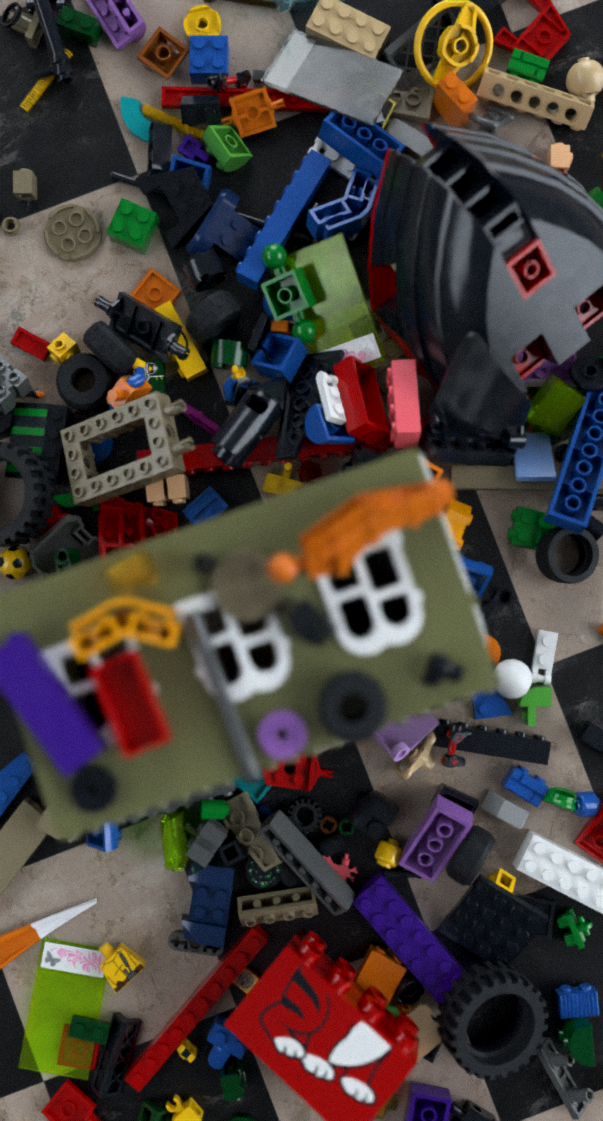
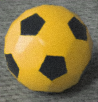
[0,546,32,580]

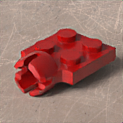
[41,1079,102,1121]

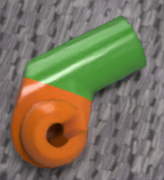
[386,1002,411,1018]

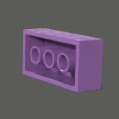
[399,794,473,883]

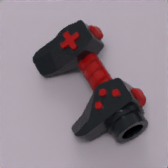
[207,70,252,93]
[441,723,472,768]

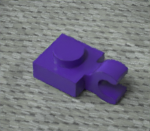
[177,134,212,165]

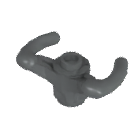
[468,105,515,136]

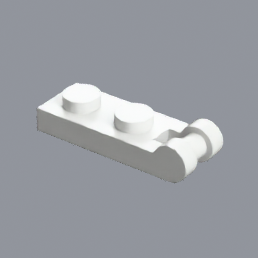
[307,136,359,180]
[316,371,346,425]
[531,629,558,686]

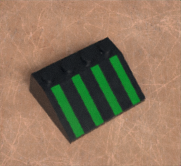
[5,402,73,485]

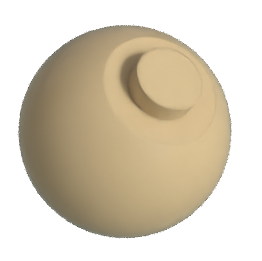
[566,57,603,102]

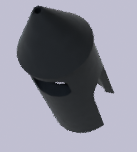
[210,377,285,469]

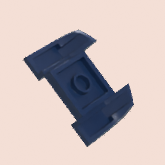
[182,862,234,948]

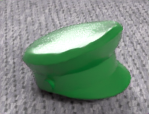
[543,787,577,812]

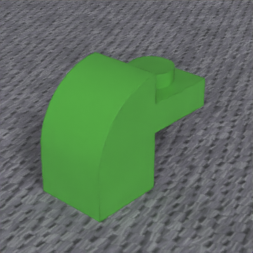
[516,685,551,726]

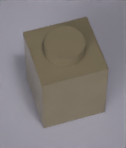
[13,168,37,201]

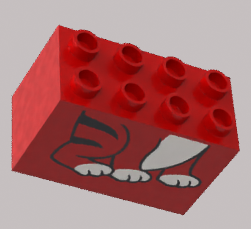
[224,930,420,1121]

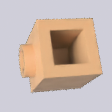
[546,143,573,173]

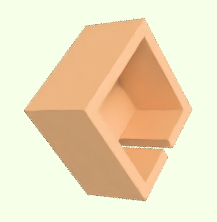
[146,474,191,507]

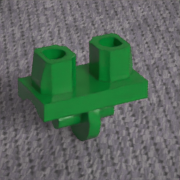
[557,907,593,949]

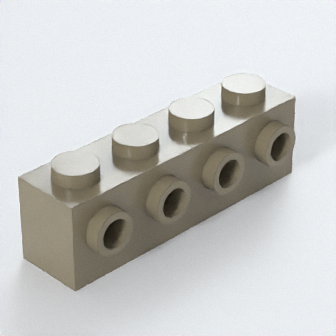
[237,886,319,927]

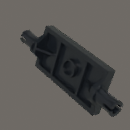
[94,292,190,363]

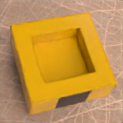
[176,1038,198,1063]

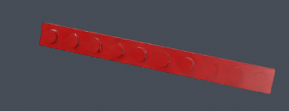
[161,86,351,112]

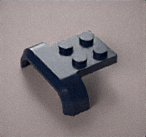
[186,188,261,262]

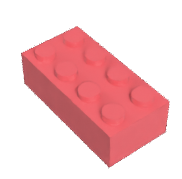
[385,359,421,449]

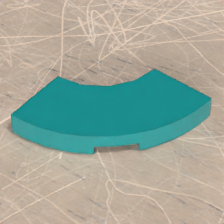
[120,96,151,143]

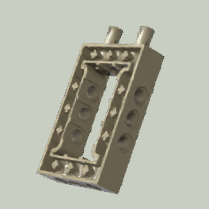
[60,391,195,507]

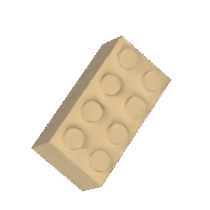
[306,0,391,71]

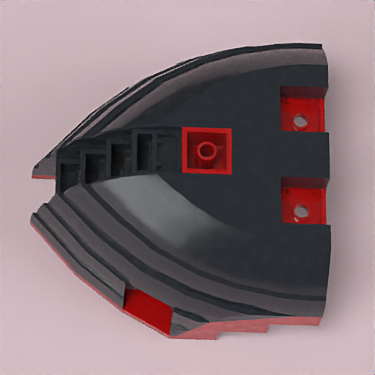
[368,122,603,393]

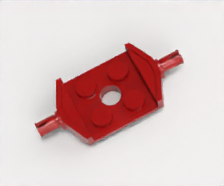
[261,753,333,791]

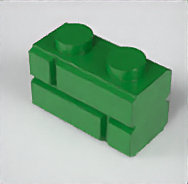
[505,48,550,84]

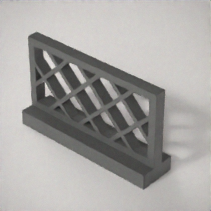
[381,0,461,91]

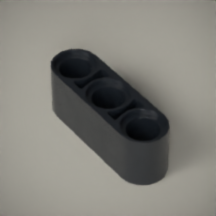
[147,120,172,175]

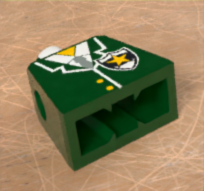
[122,358,167,395]

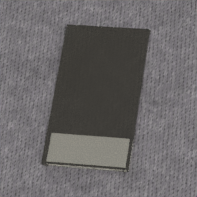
[261,28,404,127]

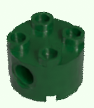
[209,339,249,371]

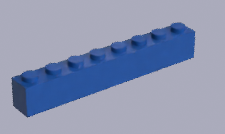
[235,149,332,291]

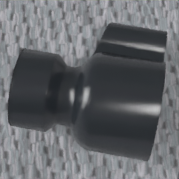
[420,651,465,688]

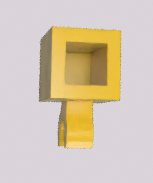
[166,1094,204,1121]

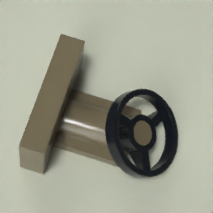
[1,2,43,49]

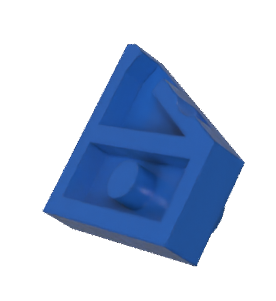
[472,690,513,720]

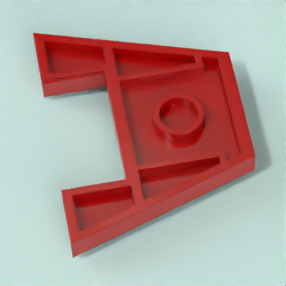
[493,0,571,60]

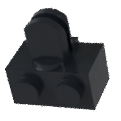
[280,597,338,649]

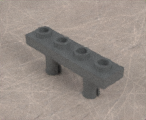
[536,1037,594,1120]

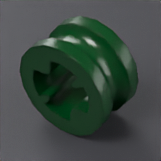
[338,816,356,836]

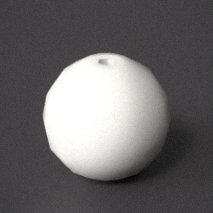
[495,659,532,699]

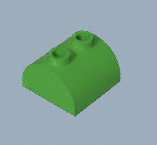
[202,125,252,172]

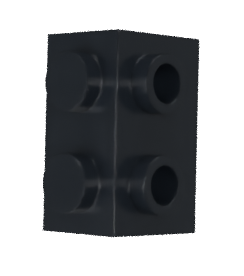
[180,94,222,126]

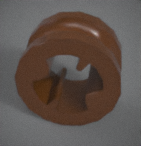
[320,814,337,834]

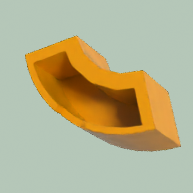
[444,499,473,551]

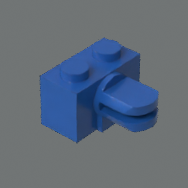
[207,1013,248,1069]

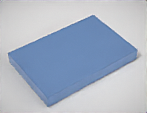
[513,433,556,481]

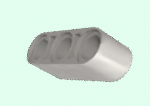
[386,118,433,161]

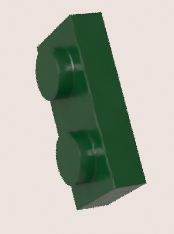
[68,1014,112,1045]

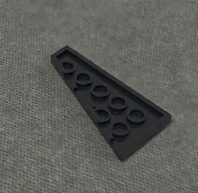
[275,349,345,461]

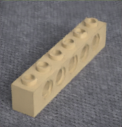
[477,67,595,131]

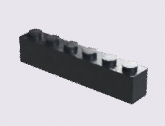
[432,718,551,765]

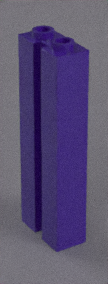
[0,632,109,778]

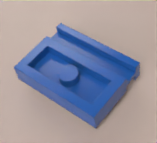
[182,486,229,525]

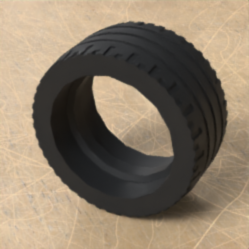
[535,526,599,584]

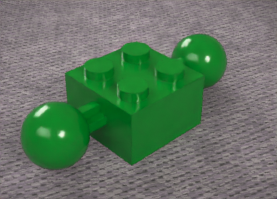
[260,243,317,344]

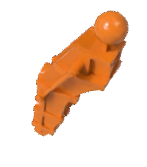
[268,479,454,584]

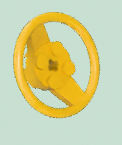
[414,0,493,88]

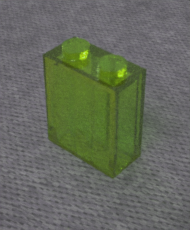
[526,374,587,437]
[160,811,189,872]

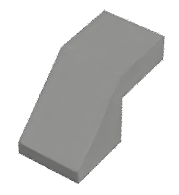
[481,790,530,829]

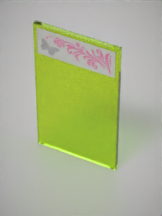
[284,233,386,365]
[18,937,107,1080]

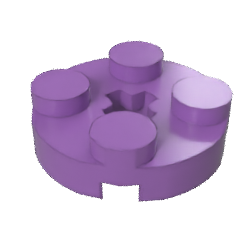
[259,710,306,759]

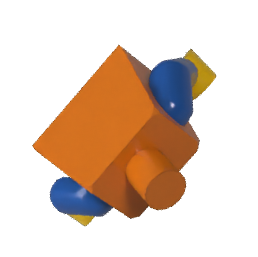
[106,358,153,410]

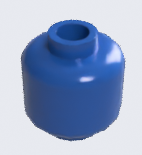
[573,791,601,818]

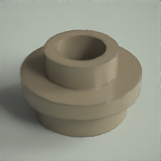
[1,217,21,237]

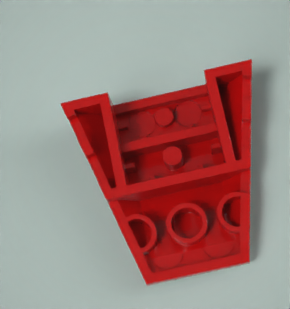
[98,497,179,558]

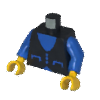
[223,365,260,408]

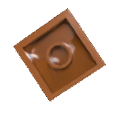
[137,26,190,81]

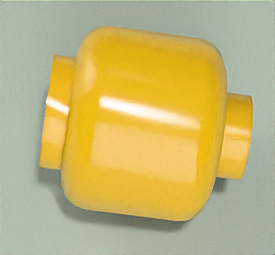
[375,838,403,870]

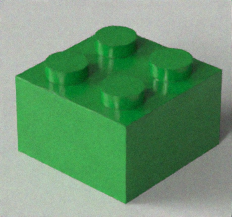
[106,198,160,255]

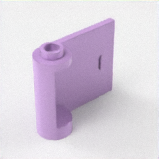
[373,713,440,762]

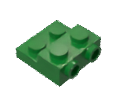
[507,506,553,550]

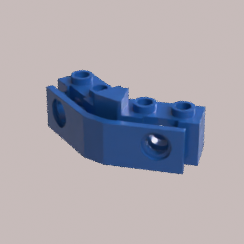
[306,167,379,245]

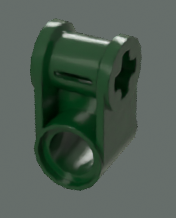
[54,548,82,573]

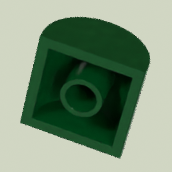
[557,1017,595,1066]

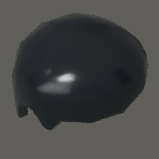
[395,975,424,1005]

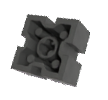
[0,356,33,414]
[184,820,229,868]

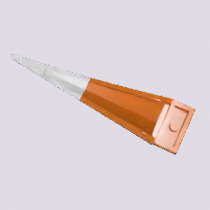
[0,898,97,970]

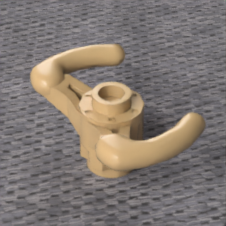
[393,731,436,779]

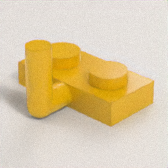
[262,463,304,496]

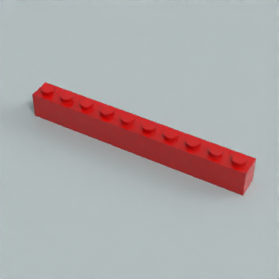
[124,924,268,1092]

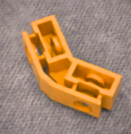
[68,598,182,661]

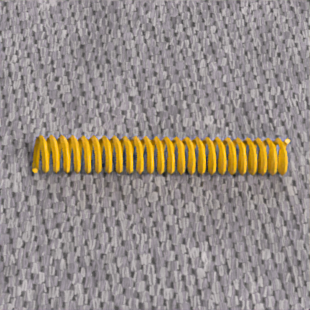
[20,48,73,112]
[142,103,204,142]

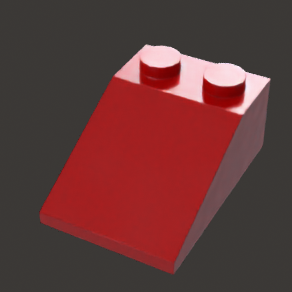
[574,802,603,864]

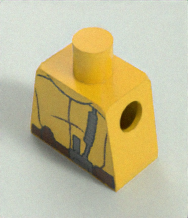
[98,941,146,994]

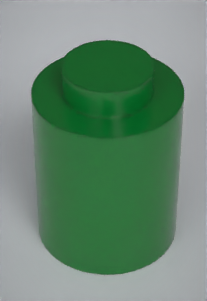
[200,799,229,820]

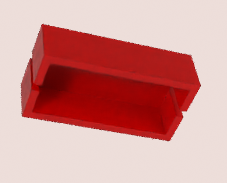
[333,355,390,444]
[89,649,173,759]

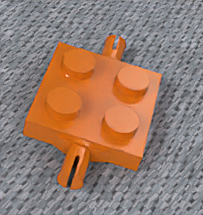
[221,86,285,138]

